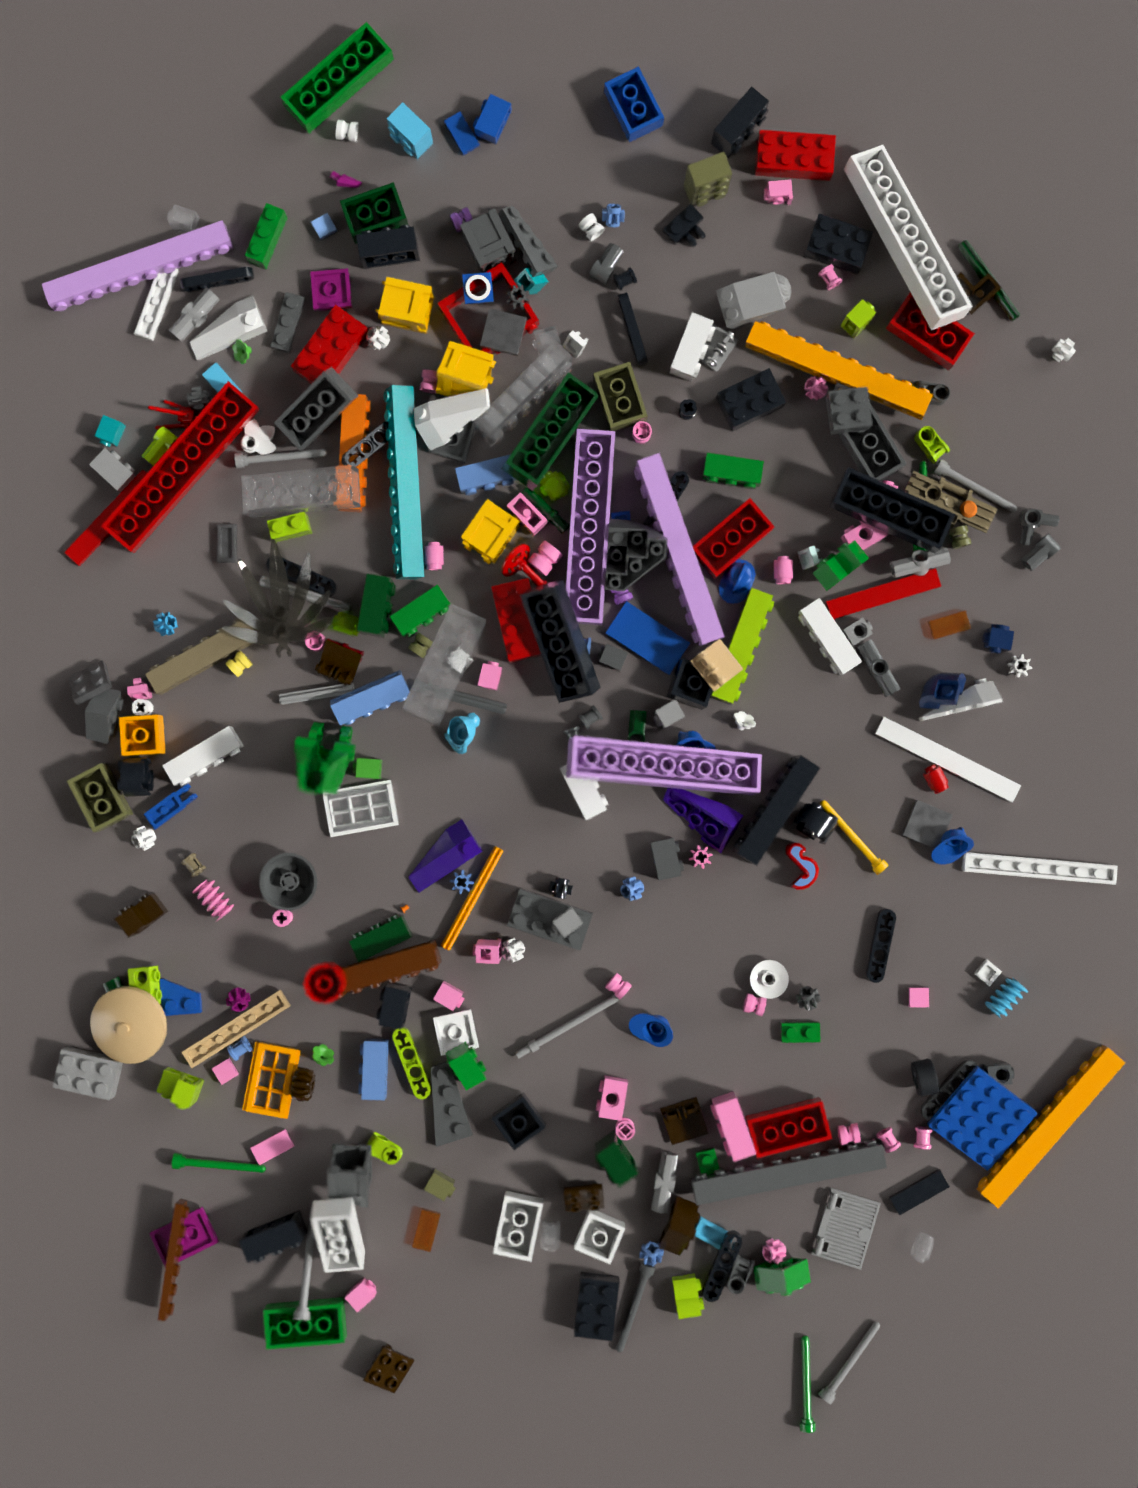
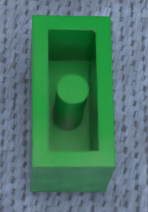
[445,1041,487,1091]

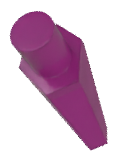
[330,171,362,188]

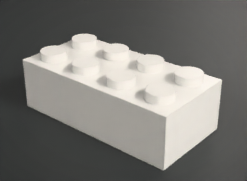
[311,1198,365,1273]

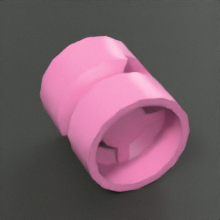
[527,540,563,576]

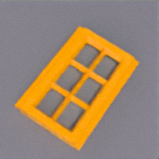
[242,1041,301,1119]

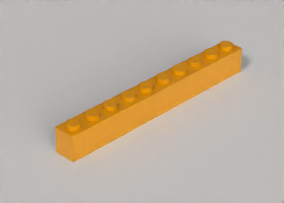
[746,321,933,421]
[977,1045,1125,1209]

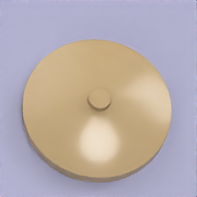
[90,986,167,1064]

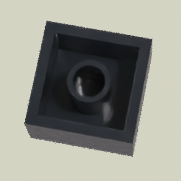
[666,658,713,710]
[376,983,412,1030]
[492,1092,546,1150]

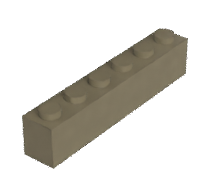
[145,617,260,695]

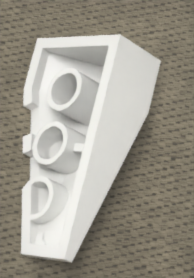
[919,678,1003,721]

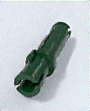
[522,487,570,534]

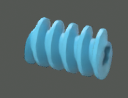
[985,978,1028,1019]

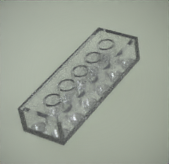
[474,340,572,446]
[241,465,361,518]
[402,604,486,727]

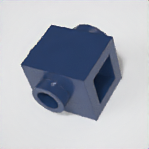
[982,624,1015,653]

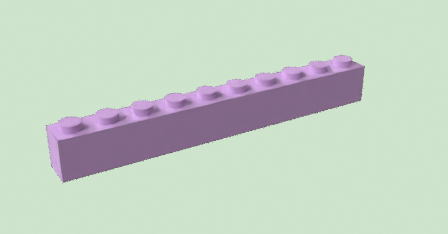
[42,220,234,311]

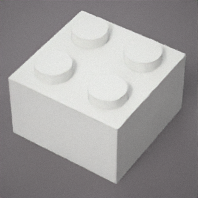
[574,1210,625,1264]

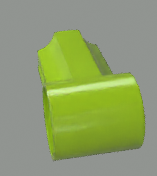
[141,426,178,466]

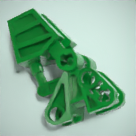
[294,722,356,794]

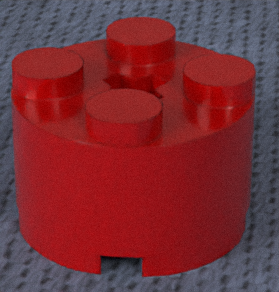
[304,962,347,1004]

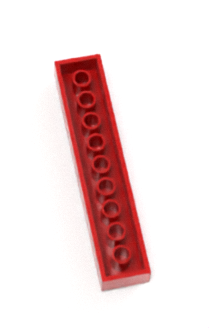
[101,381,260,553]

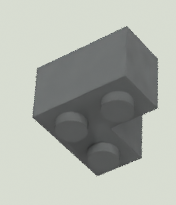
[85,689,124,744]

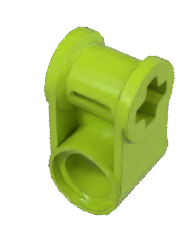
[914,426,950,464]
[366,1132,403,1165]

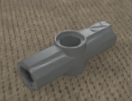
[857,639,901,697]

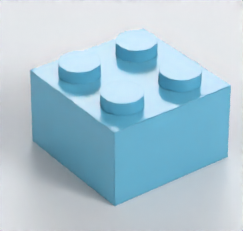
[387,102,433,159]

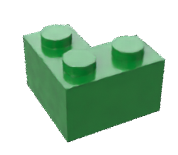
[813,540,869,591]
[753,1257,811,1296]

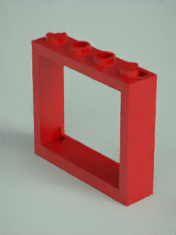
[437,262,539,355]

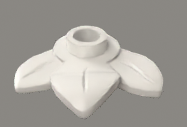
[241,419,276,455]

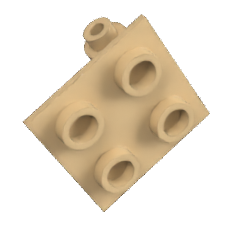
[691,639,743,691]

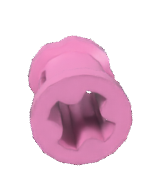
[818,264,842,290]
[273,910,293,927]
[914,1126,933,1149]
[876,1127,901,1153]

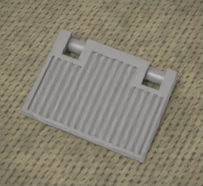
[811,1188,881,1270]

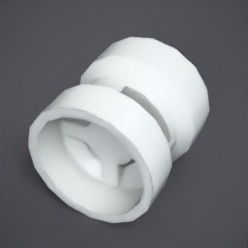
[336,120,358,142]
[578,213,605,241]

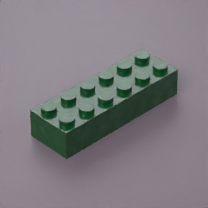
[501,372,599,491]

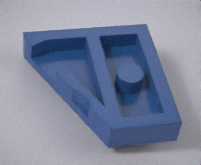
[160,978,202,1016]

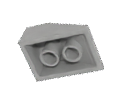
[716,272,786,330]

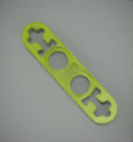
[392,1027,431,1099]

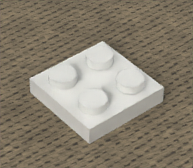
[433,1009,479,1056]

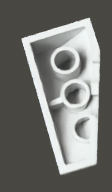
[190,296,268,360]
[414,388,490,450]

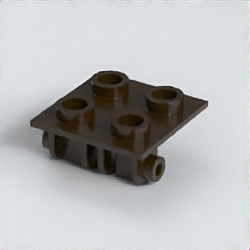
[315,640,362,686]
[660,1096,709,1145]
[363,1343,415,1394]

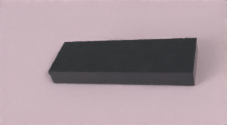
[889,1169,950,1215]

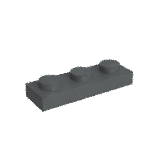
[270,292,305,353]

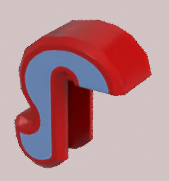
[785,842,819,890]

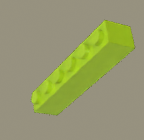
[711,588,775,704]

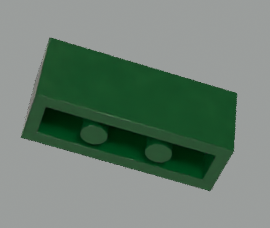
[349,914,413,962]

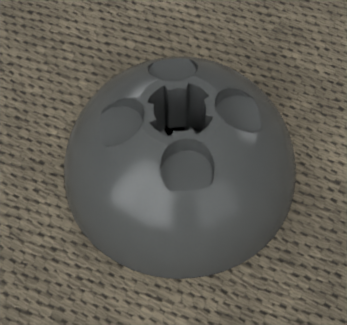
[259,853,317,911]

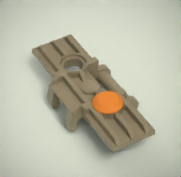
[904,471,997,533]

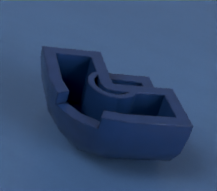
[919,672,966,709]

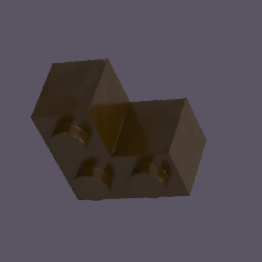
[956,272,1002,315]
[115,893,169,938]
[659,1196,700,1256]

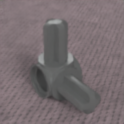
[1020,508,1059,546]

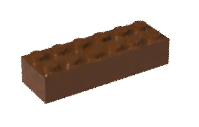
[322,939,442,999]

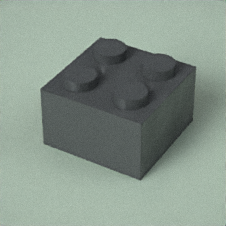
[825,387,872,435]

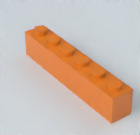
[337,394,371,512]

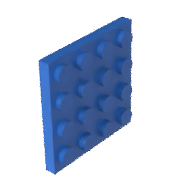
[927,1066,1038,1171]

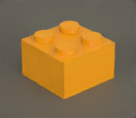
[119,715,166,756]

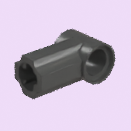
[589,243,624,284]
[1021,533,1061,571]

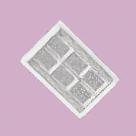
[323,780,399,837]

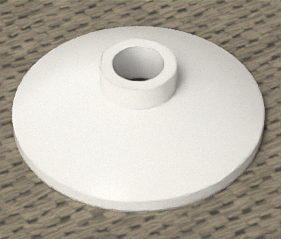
[750,960,789,999]

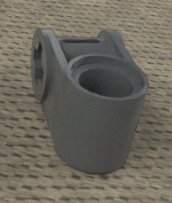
[913,381,950,405]
[726,1254,755,1294]

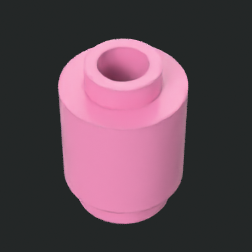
[424,542,444,570]
[774,556,793,584]

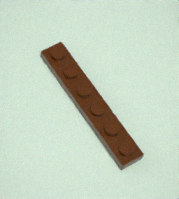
[158,1199,189,1321]

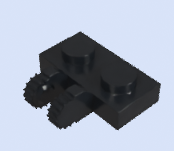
[663,204,706,247]

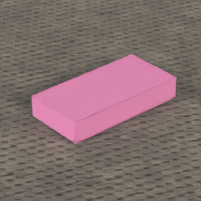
[250,1129,294,1165]

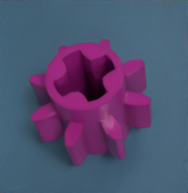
[226,987,251,1012]

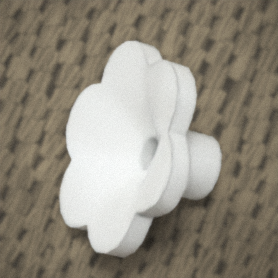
[733,711,756,730]

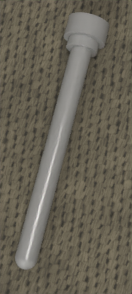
[234,449,327,469]
[933,459,1017,512]
[294,1223,315,1321]
[818,1322,880,1404]

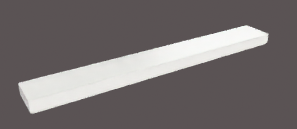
[875,717,1021,803]
[962,852,1118,885]

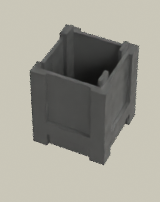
[460,208,516,273]
[327,1144,373,1207]

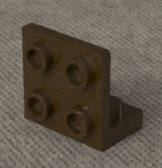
[563,1184,604,1213]

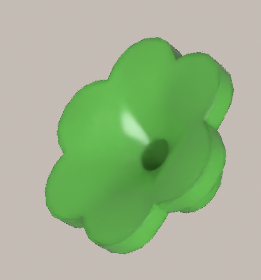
[233,339,252,364]
[312,1044,334,1066]

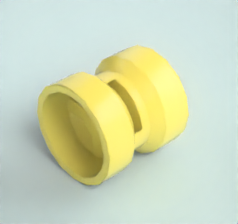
[225,650,253,677]

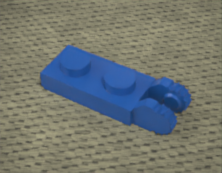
[143,784,198,830]

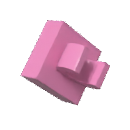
[127,677,152,701]

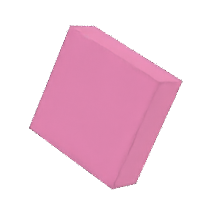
[908,987,929,1007]
[212,1058,239,1085]

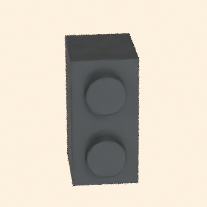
[650,837,684,880]

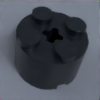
[117,757,154,797]
[792,802,838,844]

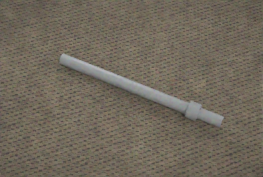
[515,994,619,1059]

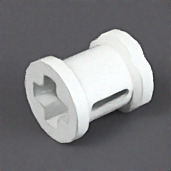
[132,699,153,716]

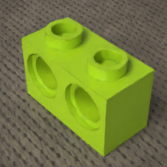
[128,965,162,1004]

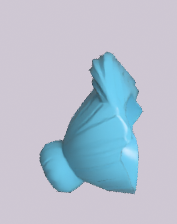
[444,713,480,754]

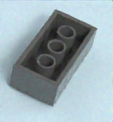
[274,367,358,451]
[838,402,907,481]
[507,888,593,951]

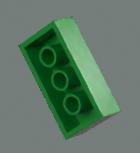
[263,1297,347,1350]

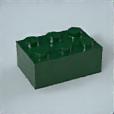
[340,182,408,244]
[357,573,396,638]
[594,1130,638,1188]

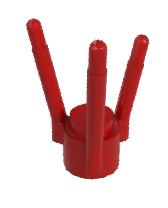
[148,400,196,430]

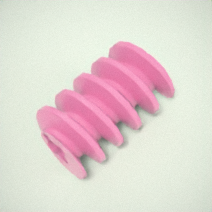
[192,880,234,922]

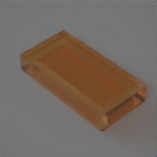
[928,610,971,640]
[412,1208,441,1252]

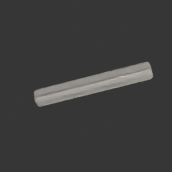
[279,683,355,705]

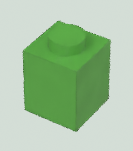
[353,758,382,779]

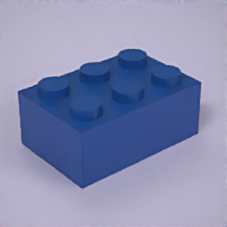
[604,66,664,142]

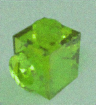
[539,471,570,503]
[332,611,359,637]

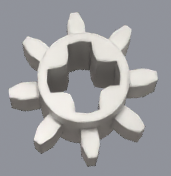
[366,326,390,350]
[1051,338,1076,362]
[1007,654,1032,678]
[131,825,156,851]
[501,937,525,963]

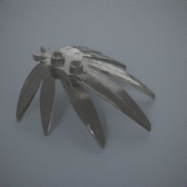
[223,539,334,657]

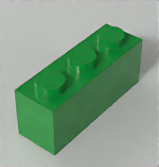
[245,203,288,269]
[702,453,764,489]
[390,585,452,637]

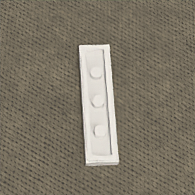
[134,268,179,341]

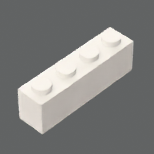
[798,598,862,676]
[162,726,244,787]

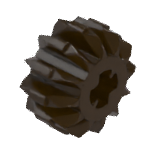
[291,1068,316,1102]

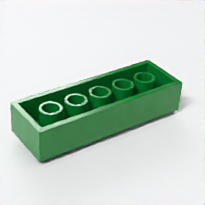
[280,22,394,134]

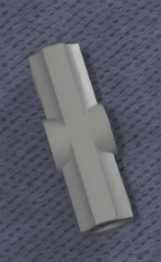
[168,287,220,342]
[890,548,951,578]
[651,1151,678,1213]

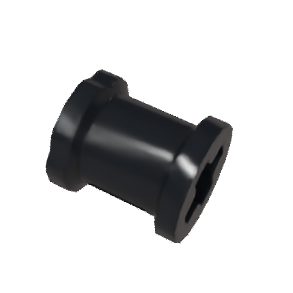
[613,267,637,291]
[679,399,697,420]

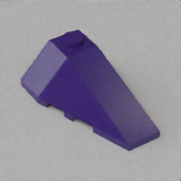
[663,788,743,853]
[409,819,483,893]

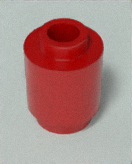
[923,764,949,794]

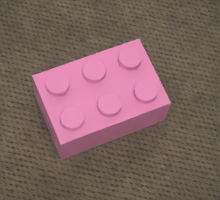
[710,1091,756,1161]

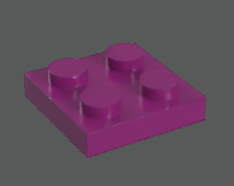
[310,268,352,311]

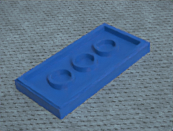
[605,601,690,675]

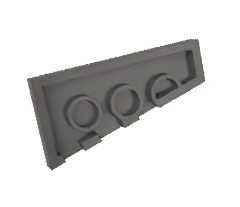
[498,206,558,277]
[431,1061,473,1147]

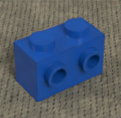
[473,94,512,145]

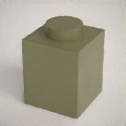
[424,1169,456,1201]

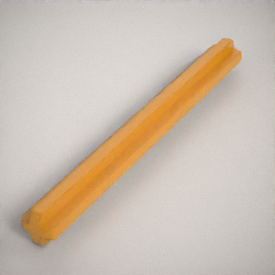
[441,846,503,950]

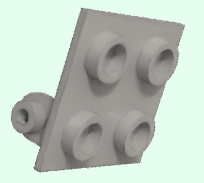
[700,324,739,372]

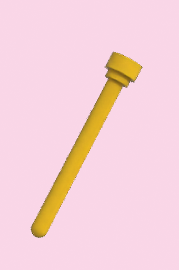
[820,800,889,875]

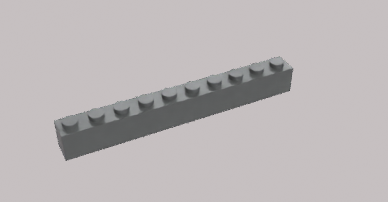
[690,1139,887,1205]

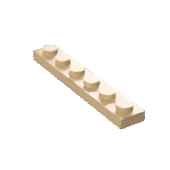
[182,990,291,1068]

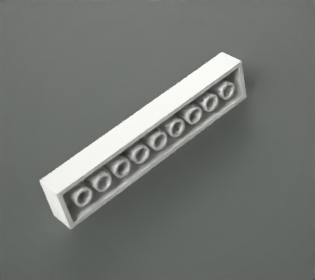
[844,145,973,330]

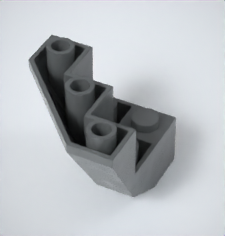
[605,519,667,591]

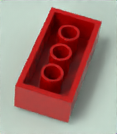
[755,130,836,181]
[886,292,975,371]
[291,304,368,384]
[693,498,775,580]
[491,578,542,663]
[745,1097,832,1158]

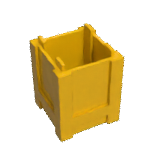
[375,277,435,334]
[436,341,496,397]
[461,499,520,564]

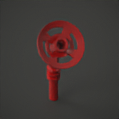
[501,544,547,586]

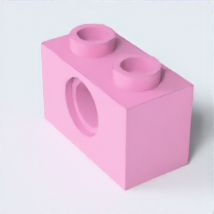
[507,492,547,536]
[841,521,888,550]
[595,1076,628,1121]

